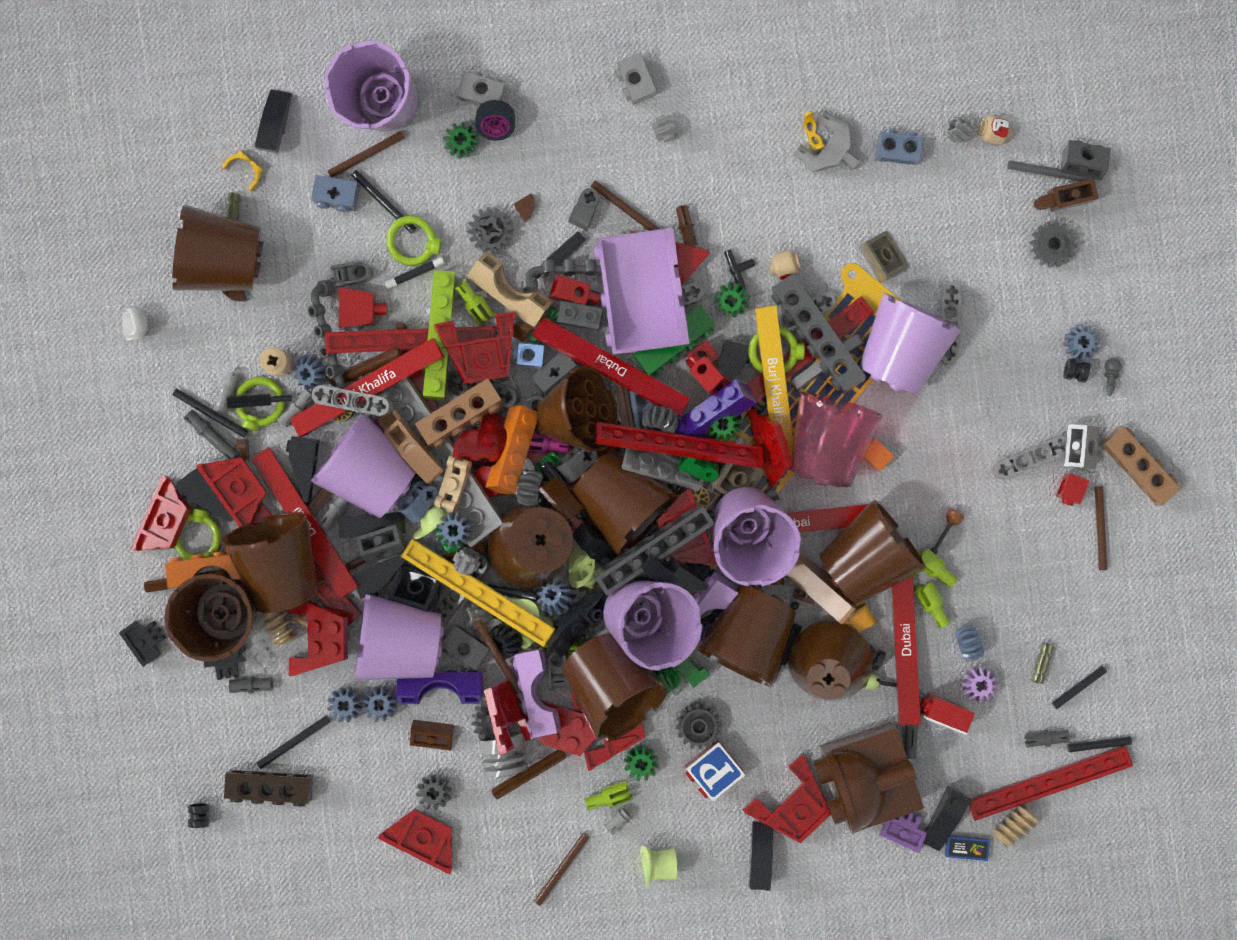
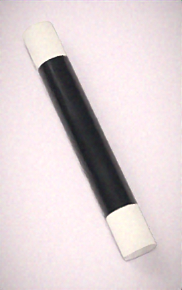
[384,256,445,289]

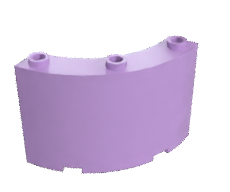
[594,228,689,354]

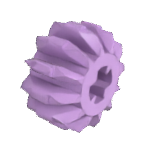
[961,667,998,703]

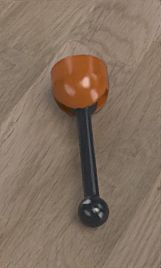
[930,508,965,555]

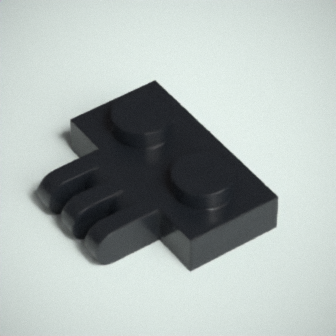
[119,620,167,667]
[203,643,247,680]

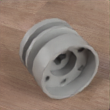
[479,732,528,777]

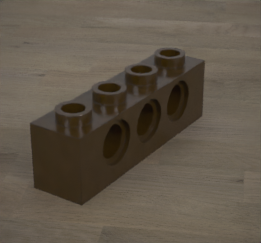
[224,770,313,807]

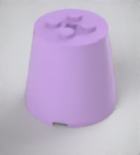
[324,41,418,131]
[859,293,961,394]
[311,413,416,518]
[713,487,801,586]
[604,580,702,670]
[354,594,444,680]

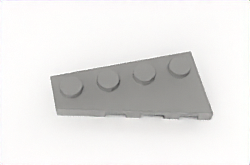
[622,448,704,491]

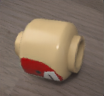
[979,115,1012,145]
[769,250,802,280]

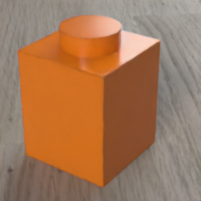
[859,439,894,471]

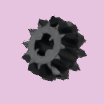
[489,622,523,659]

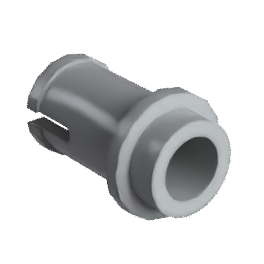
[604,808,631,835]

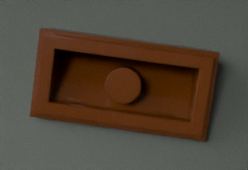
[539,477,583,521]
[410,720,454,751]

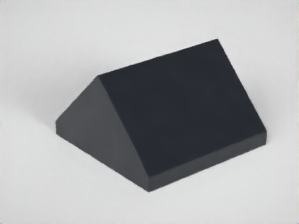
[388,564,442,612]

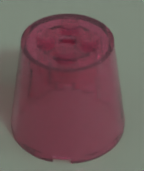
[790,392,883,487]

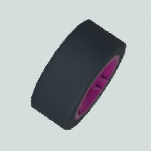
[475,100,515,141]

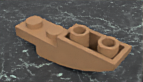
[377,406,444,484]

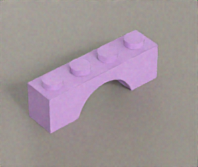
[693,572,738,641]
[513,647,561,738]

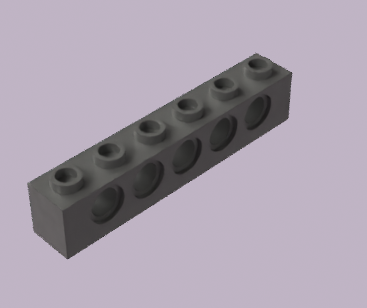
[771,274,866,394]
[592,503,714,596]

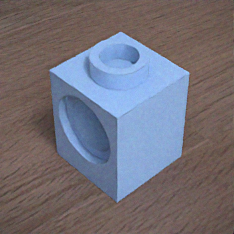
[514,343,545,368]

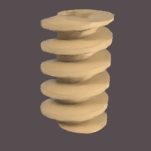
[259,347,293,376]
[256,611,298,648]
[992,806,1040,849]

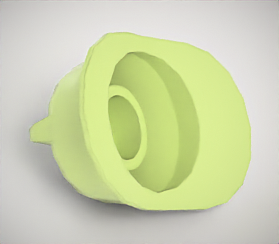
[413,503,448,539]
[569,544,600,589]

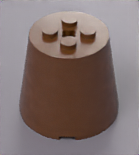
[172,205,264,291]
[571,450,678,556]
[819,500,926,605]
[487,504,573,588]
[223,512,318,613]
[165,574,257,661]
[696,584,797,687]
[562,633,667,741]

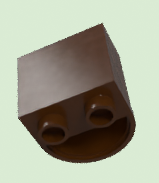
[813,722,924,834]

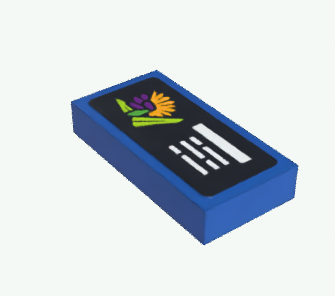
[945,835,990,861]

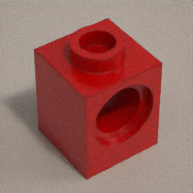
[685,340,719,369]
[1056,473,1089,507]

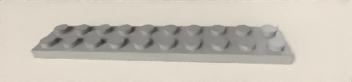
[358,351,503,547]

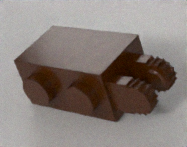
[1033,178,1099,212]

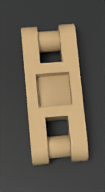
[434,454,472,514]

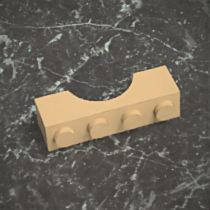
[467,251,553,328]

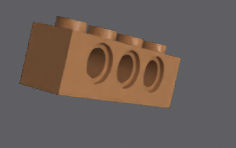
[415,378,503,448]
[1100,427,1181,506]

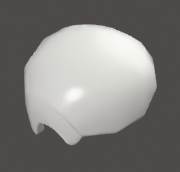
[122,308,148,341]

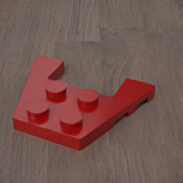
[434,311,516,385]
[453,401,507,462]
[288,600,348,676]
[484,680,533,755]
[570,690,645,771]
[742,754,831,844]

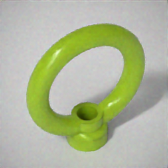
[386,215,442,266]
[748,326,804,374]
[235,377,285,432]
[175,507,222,560]

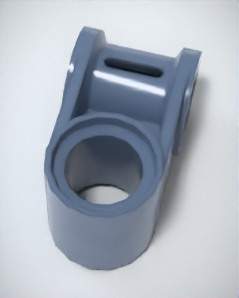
[397,480,438,523]

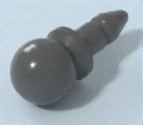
[1104,358,1122,396]

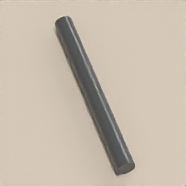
[1007,161,1091,181]

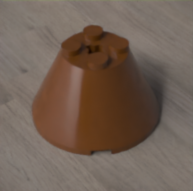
[537,367,617,452]
[788,620,873,701]

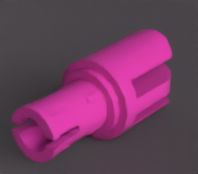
[528,432,568,454]

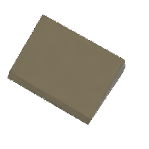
[859,230,908,283]
[712,463,765,495]

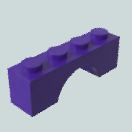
[674,379,756,438]
[396,670,483,704]

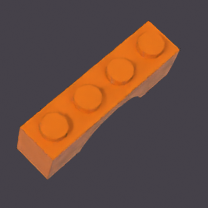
[485,405,538,494]
[165,551,241,589]

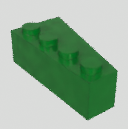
[633,304,715,377]

